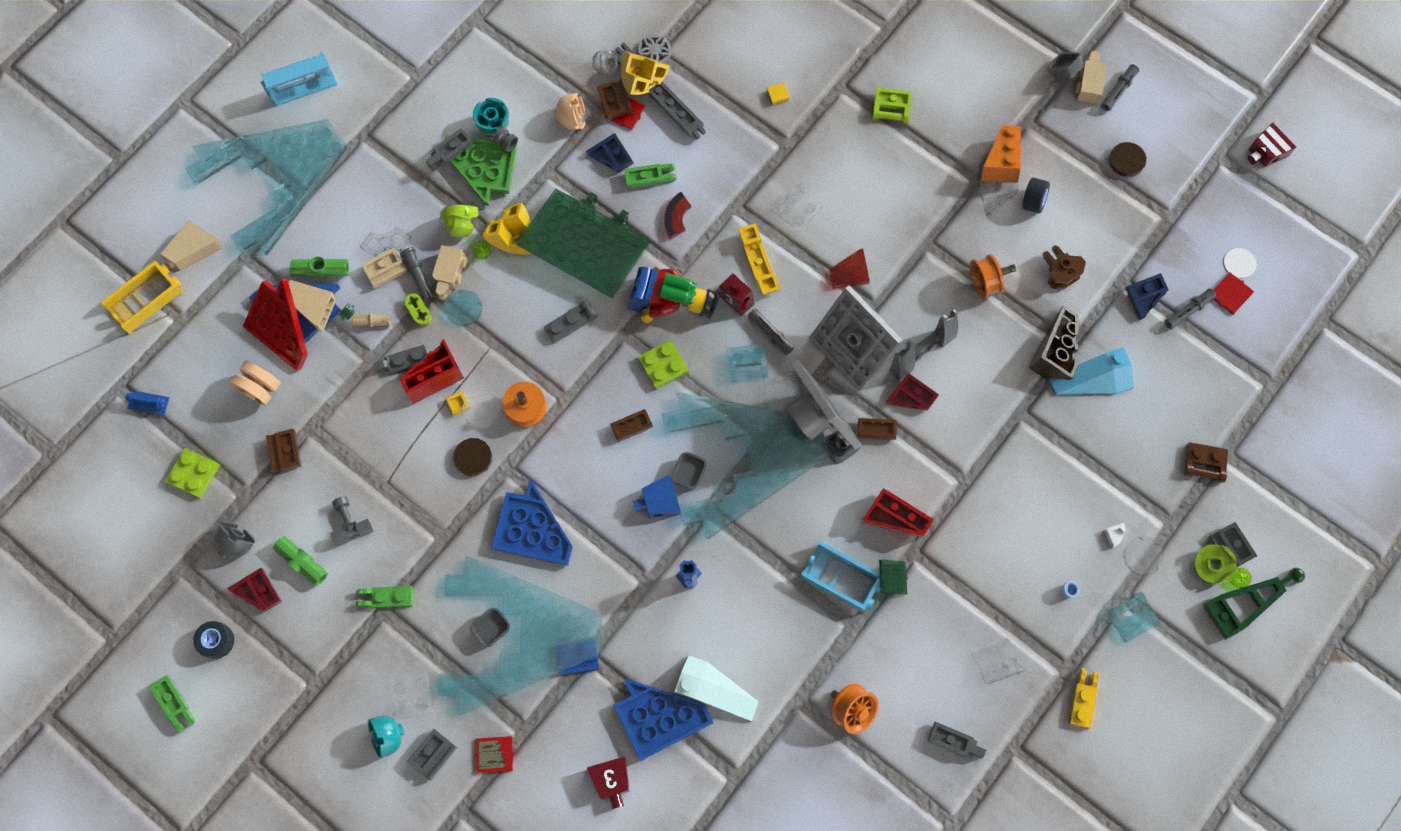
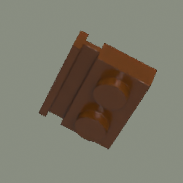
[597,79,633,120]
[266,429,302,473]

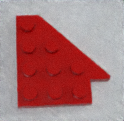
[243,279,308,371]

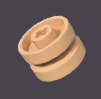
[230,360,281,406]

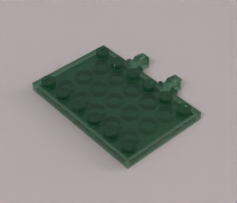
[517,188,650,299]

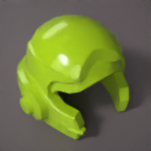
[440,205,479,238]

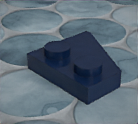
[586,133,634,173]
[1125,273,1169,320]

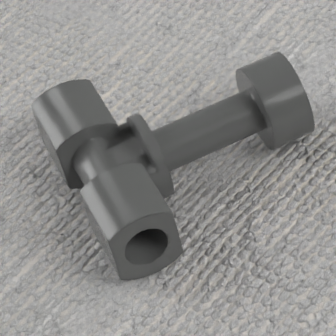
[331,496,374,547]

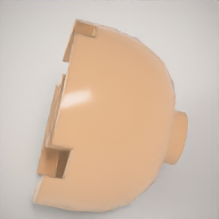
[554,93,586,130]

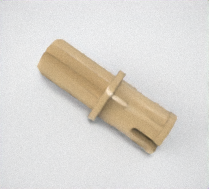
[352,313,391,328]

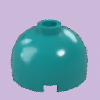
[473,98,510,135]
[367,715,404,759]

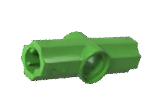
[290,256,349,279]
[273,536,328,586]

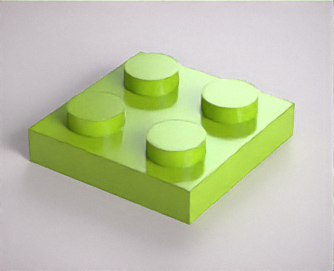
[638,339,689,390]
[165,448,220,499]

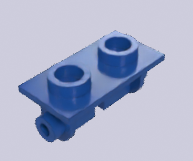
[125,391,170,415]

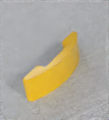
[738,223,781,296]

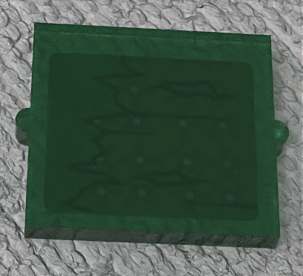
[878,559,908,595]

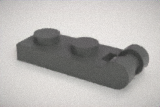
[544,299,598,344]

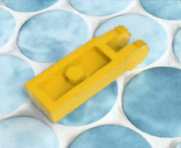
[1069,668,1099,729]

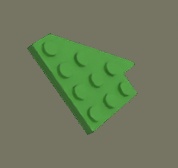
[445,135,518,206]

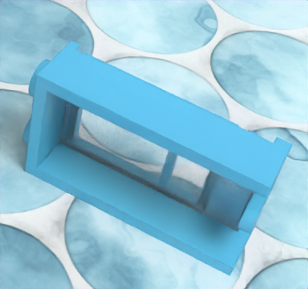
[261,52,337,106]
[800,541,884,613]

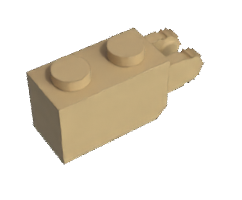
[1075,51,1106,104]
[432,245,467,301]

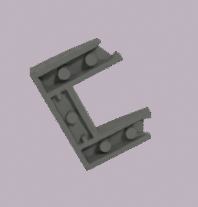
[889,309,958,381]

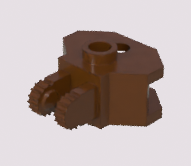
[1042,245,1086,289]

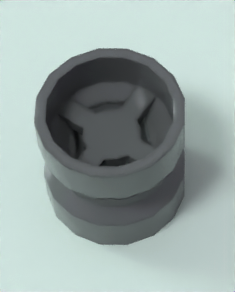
[493,127,518,152]

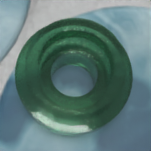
[338,303,355,320]

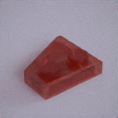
[829,248,870,289]

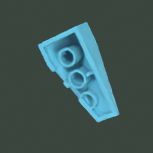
[1048,347,1134,395]

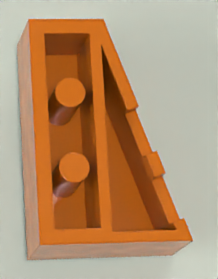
[981,125,1021,183]

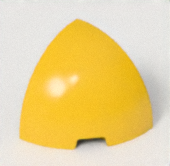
[621,51,670,95]
[483,202,534,255]

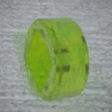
[473,240,492,260]
[1230,568,1252,589]

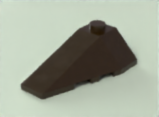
[1029,305,1079,380]

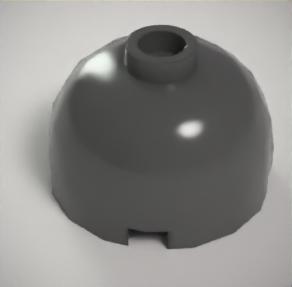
[213,521,255,558]

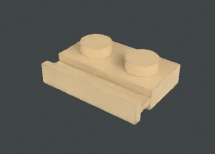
[361,248,408,289]

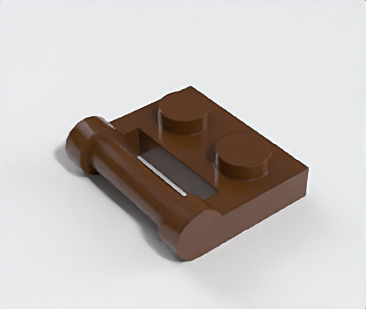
[1184,442,1228,483]

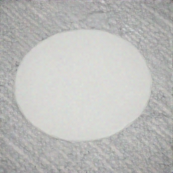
[1224,248,1257,278]

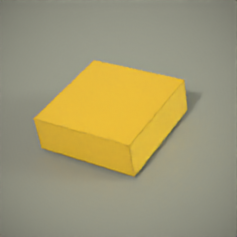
[767,82,789,105]
[445,391,471,417]

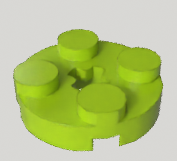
[1194,544,1237,585]

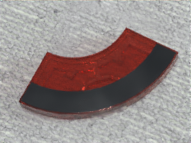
[664,192,691,240]

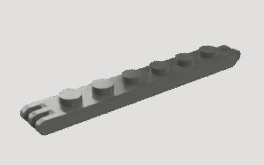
[610,42,706,139]

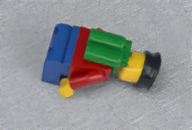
[628,267,719,323]

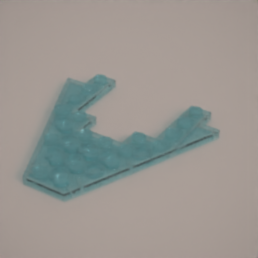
[185,119,347,255]
[662,393,828,539]
[438,556,602,715]

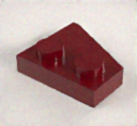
[886,373,939,411]
[228,568,282,612]

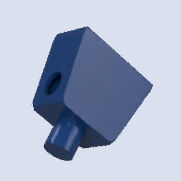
[633,475,681,518]

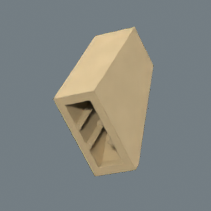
[161,220,223,271]
[289,280,337,333]

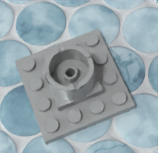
[809,286,903,391]
[788,359,862,450]

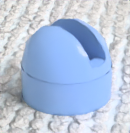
[1061,581,1079,598]

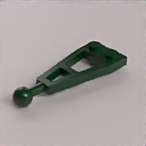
[1203,567,1305,640]

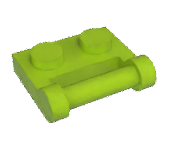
[872,88,912,123]

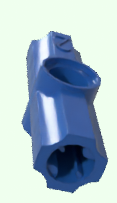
[675,560,702,589]

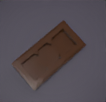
[610,409,653,442]
[857,418,897,440]

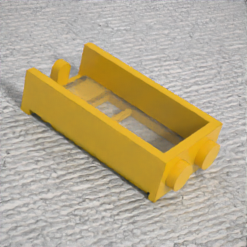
[101,260,184,334]

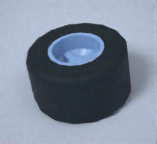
[1022,177,1050,213]
[193,621,234,659]

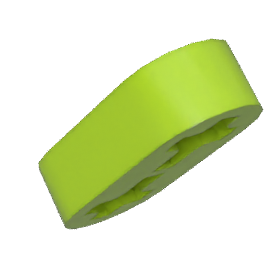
[405,293,432,327]

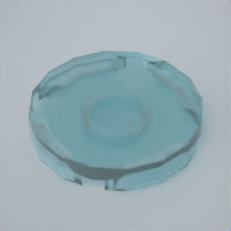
[445,290,482,326]

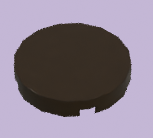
[1109,142,1147,177]
[453,438,493,476]

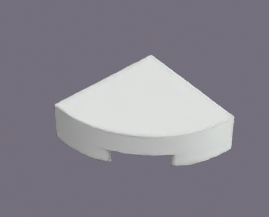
[1104,523,1125,549]

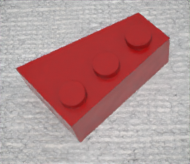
[399,339,464,404]
[862,488,934,538]

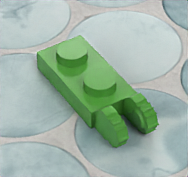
[624,164,677,188]
[356,586,413,609]
[149,675,196,733]

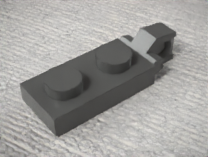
[426,128,473,171]
[374,345,427,375]
[927,722,986,759]

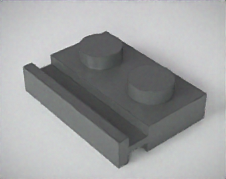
[1209,522,1257,568]
[407,729,457,781]

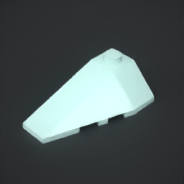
[675,656,758,722]

